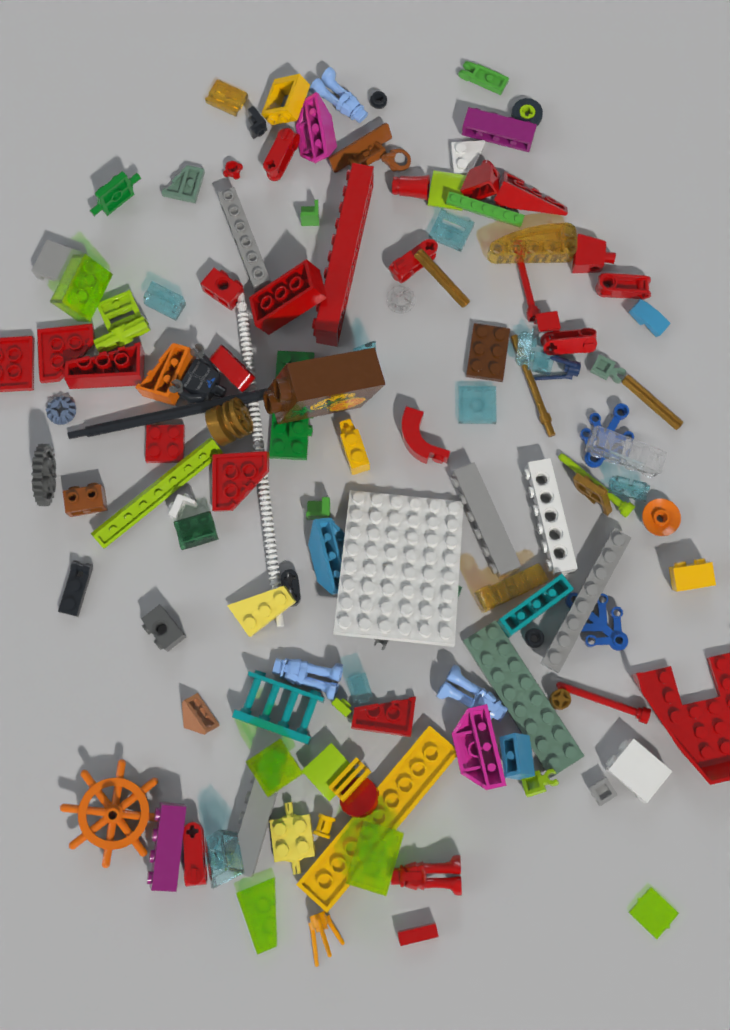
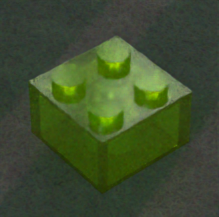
[246,738,304,797]

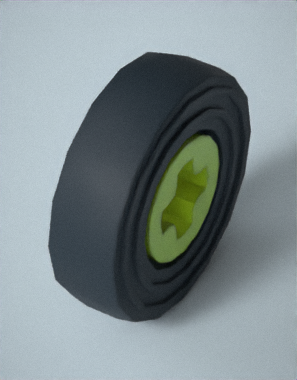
[511,98,543,126]

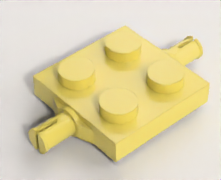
[269,802,316,875]

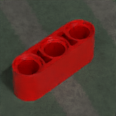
[209,344,256,392]

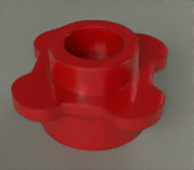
[223,161,243,180]

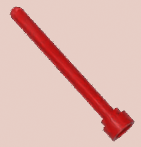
[512,241,541,321]
[556,681,651,724]

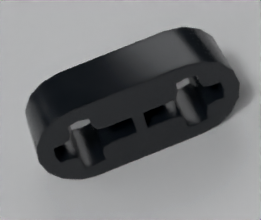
[281,569,301,607]

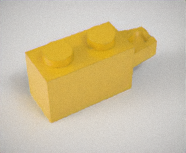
[339,419,370,475]

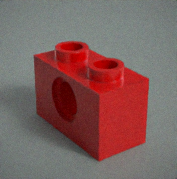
[200,267,245,311]

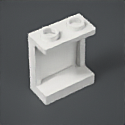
[605,738,672,803]

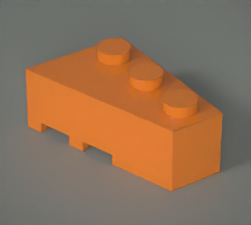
[135,343,196,406]

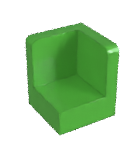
[300,200,319,226]
[306,497,330,520]

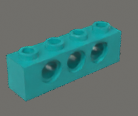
[497,574,574,638]

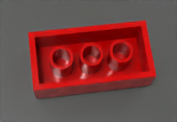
[249,259,327,335]

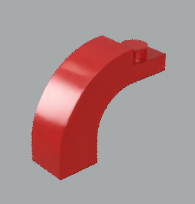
[401,406,450,464]

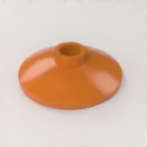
[642,499,681,536]

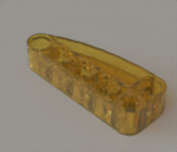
[487,223,578,264]

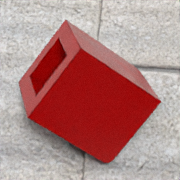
[533,311,561,332]

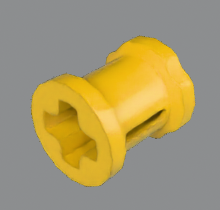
[313,813,336,839]

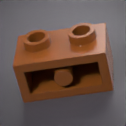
[63,483,108,517]

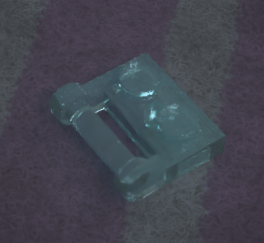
[429,209,475,252]

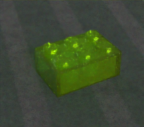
[50,254,113,322]
[345,819,404,896]

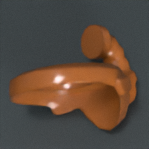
[381,149,411,172]

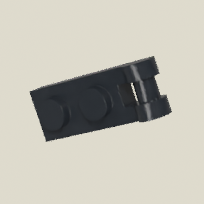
[58,560,93,617]

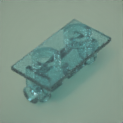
[515,328,537,370]
[608,475,650,502]

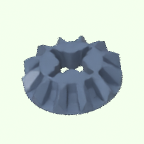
[46,395,76,425]

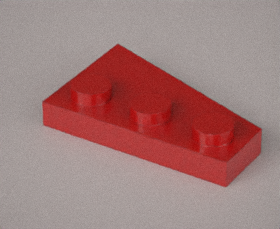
[351,697,416,737]

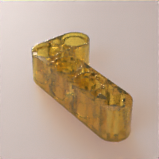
[473,563,549,613]

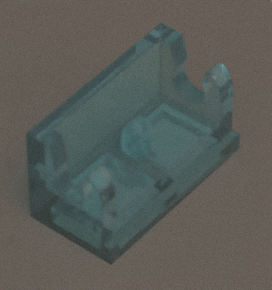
[143,281,186,321]

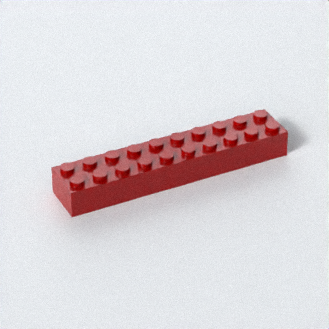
[312,163,374,347]

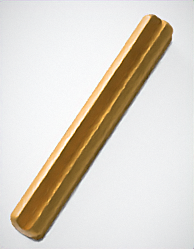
[414,249,470,308]
[622,375,683,430]

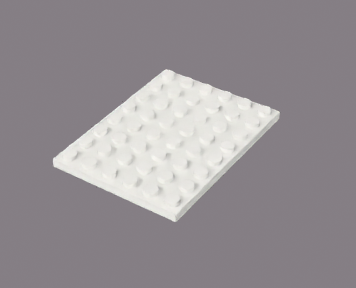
[333,490,463,647]

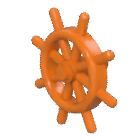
[60,759,158,868]

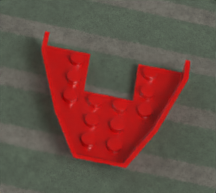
[631,653,730,785]

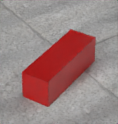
[397,922,439,946]

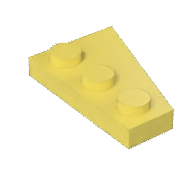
[227,586,297,637]

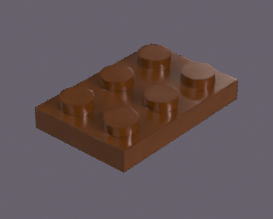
[466,323,510,382]

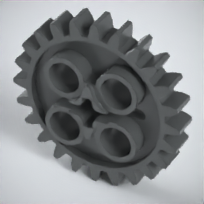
[31,444,57,506]

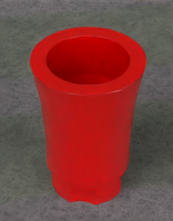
[392,175,430,201]

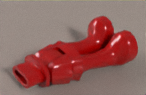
[391,855,462,896]

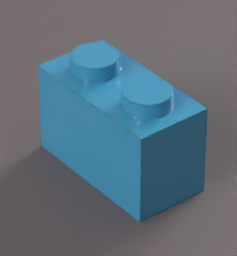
[499,733,535,780]

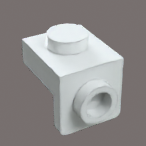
[168,494,198,522]

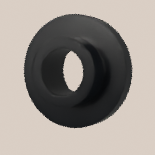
[370,91,387,109]
[524,628,544,648]

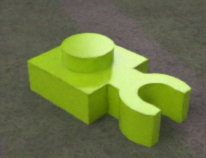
[521,769,559,797]

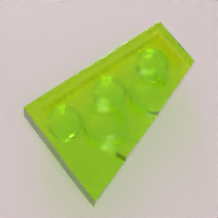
[236,877,278,954]

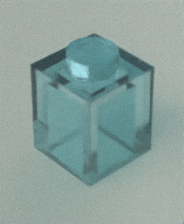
[346,672,372,705]

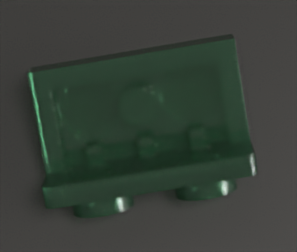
[173,511,219,550]

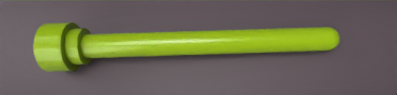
[558,453,636,518]

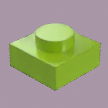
[331,697,352,718]

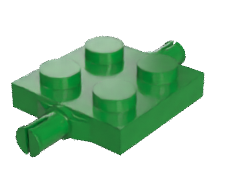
[89,171,141,217]

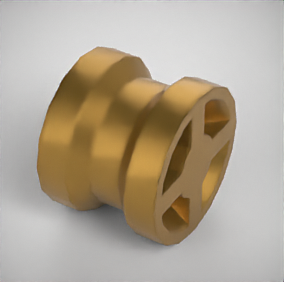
[549,689,571,710]

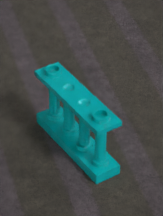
[232,670,325,745]

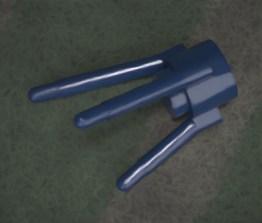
[534,351,581,380]

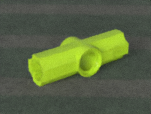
[93,316,151,353]

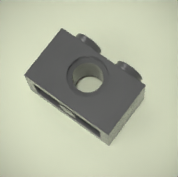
[141,604,186,652]

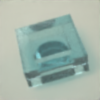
[532,352,555,376]

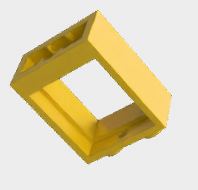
[261,74,310,125]

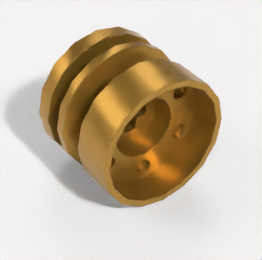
[205,397,254,446]

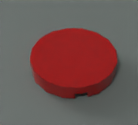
[340,777,379,818]

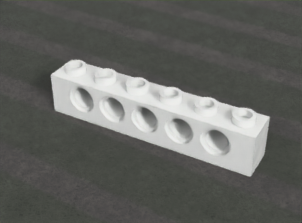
[524,458,578,576]

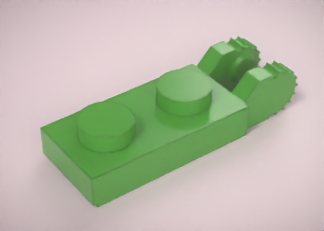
[458,61,509,95]

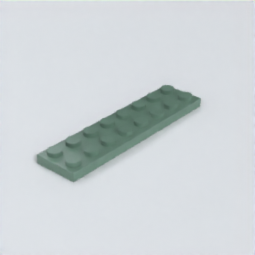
[462,620,584,778]

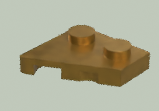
[573,473,612,516]

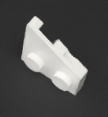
[451,140,485,175]

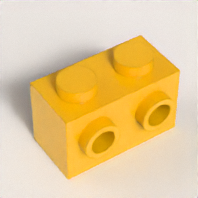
[669,558,716,592]

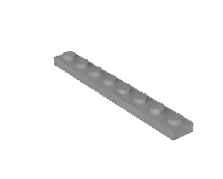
[540,528,631,673]

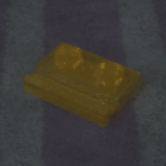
[205,79,248,117]

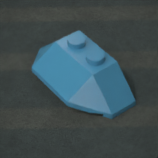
[308,518,345,595]

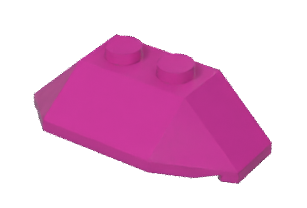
[296,92,337,163]
[452,704,507,790]

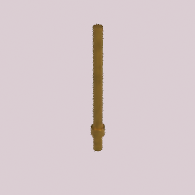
[510,335,556,437]

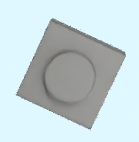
[588,777,617,806]

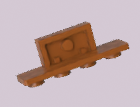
[328,123,392,173]

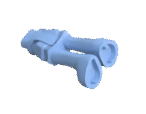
[309,67,368,123]
[272,658,344,701]
[436,664,508,722]

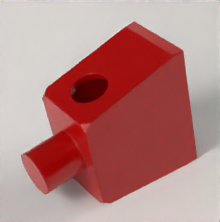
[460,160,500,200]
[572,234,616,273]

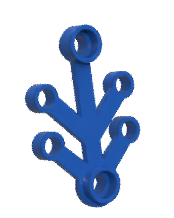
[580,403,634,468]
[565,592,628,651]

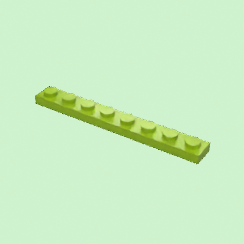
[91,437,223,549]

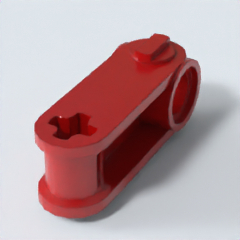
[263,128,300,181]
[388,239,438,283]
[595,273,651,299]
[540,328,597,355]
[183,822,208,887]

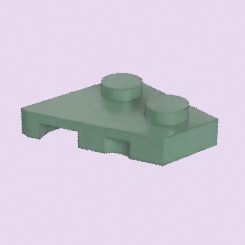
[162,165,205,204]

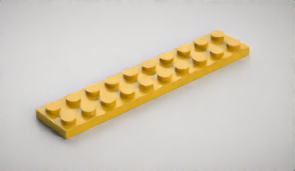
[296,725,457,913]

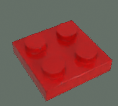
[145,425,185,463]

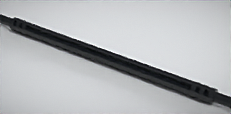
[67,388,268,439]

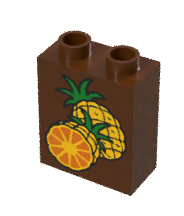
[263,347,386,424]

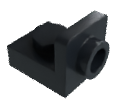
[248,106,267,139]

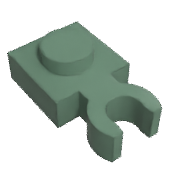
[590,354,626,384]

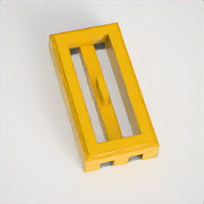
[328,757,371,802]

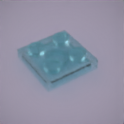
[458,386,497,424]

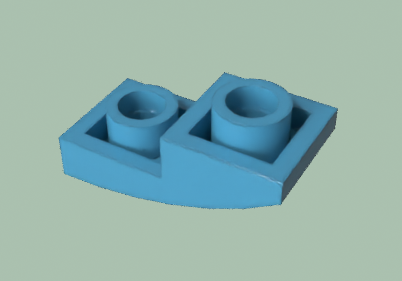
[629,299,671,337]

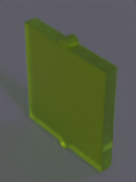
[628,887,679,939]

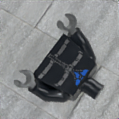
[169,344,227,403]

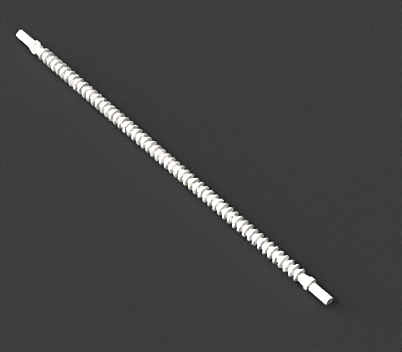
[236,293,284,628]

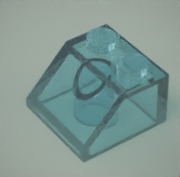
[205,829,245,888]

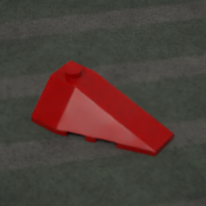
[494,171,568,216]

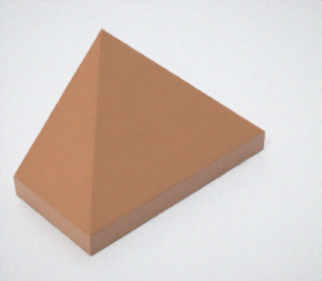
[182,693,220,735]

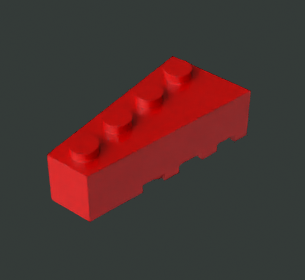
[64,342,145,389]

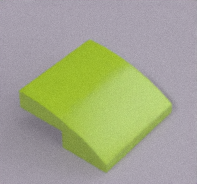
[428,170,467,211]
[302,743,356,801]

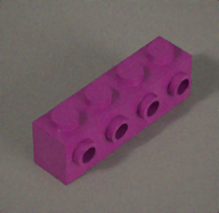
[462,107,537,152]
[147,802,187,892]

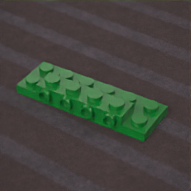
[269,350,315,460]

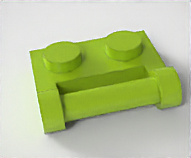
[96,290,142,332]

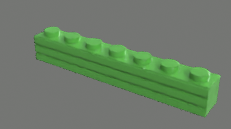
[446,191,525,228]

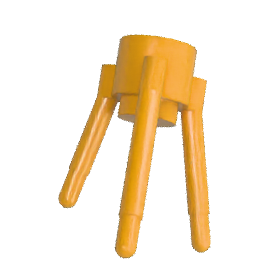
[308,911,345,967]

